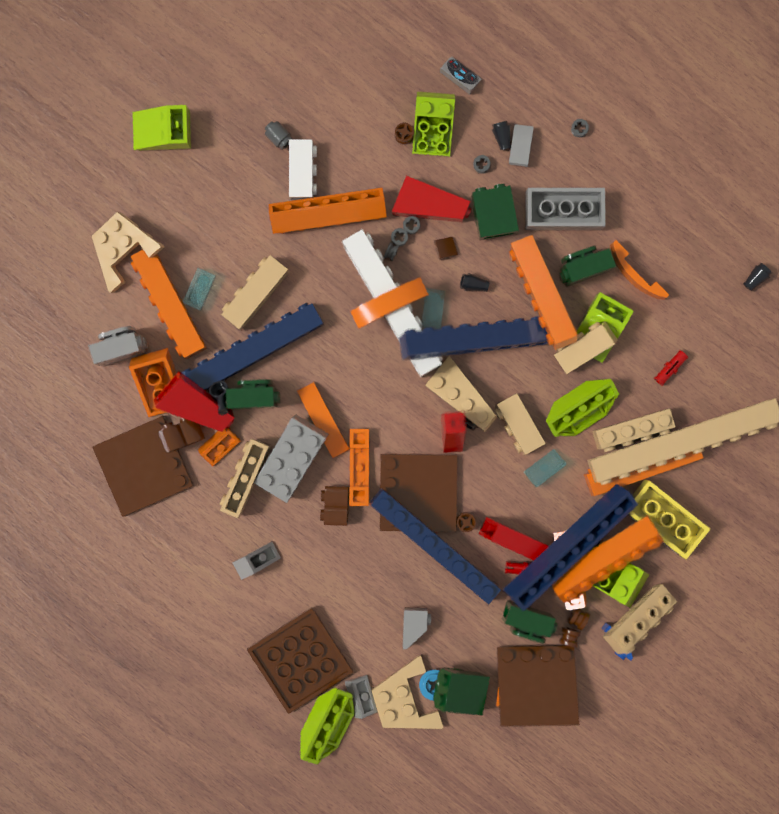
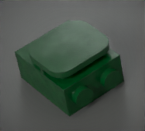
[471,184,519,241]
[559,245,616,287]
[226,379,281,410]
[502,600,558,644]
[433,667,490,716]

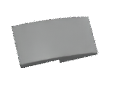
[509,124,534,167]

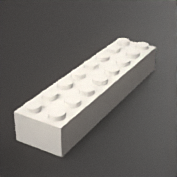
[342,230,443,378]

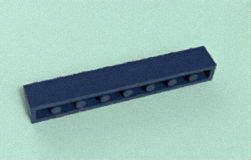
[181,303,324,391]
[399,316,548,361]
[503,484,638,611]
[369,488,501,605]

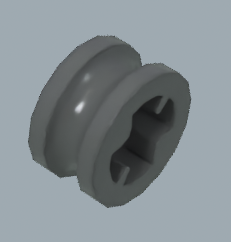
[571,119,589,138]
[473,155,490,174]
[403,216,420,235]
[391,228,408,246]
[384,242,399,262]

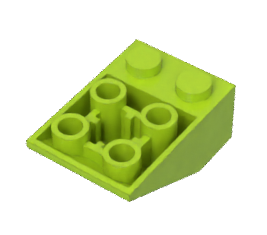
[412,92,455,156]
[133,105,191,151]
[576,292,634,363]
[591,546,649,608]

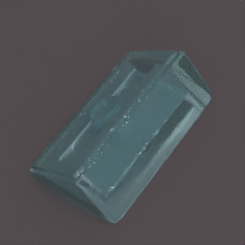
[524,449,567,487]

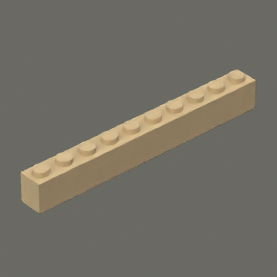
[587,398,779,485]

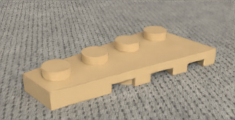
[425,356,497,432]

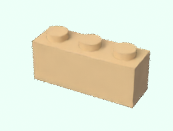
[554,321,618,374]
[495,393,545,455]

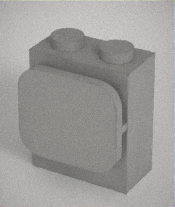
[88,326,148,366]

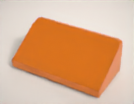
[198,428,241,466]

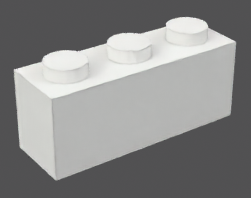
[289,140,317,201]

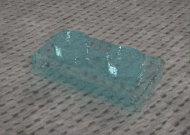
[182,268,216,311]
[422,288,445,329]

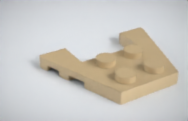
[92,212,164,293]
[371,655,443,729]

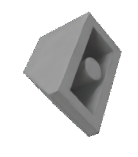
[233,542,281,580]
[403,608,431,649]

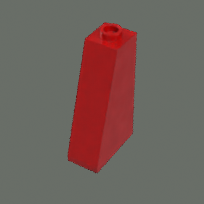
[392,175,472,222]
[154,371,234,432]
[441,412,465,453]
[479,517,549,561]

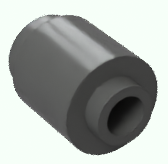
[265,121,293,150]

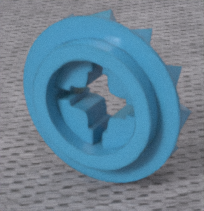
[419,669,439,701]

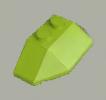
[546,379,619,437]
[300,688,355,765]

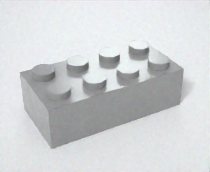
[525,188,605,230]
[254,414,329,503]

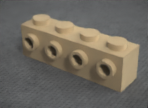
[221,255,289,331]
[592,409,675,452]
[220,439,271,518]
[603,584,677,654]

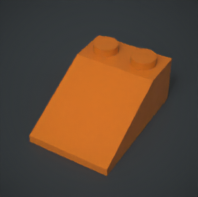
[129,348,177,417]

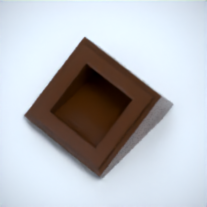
[434,237,458,260]

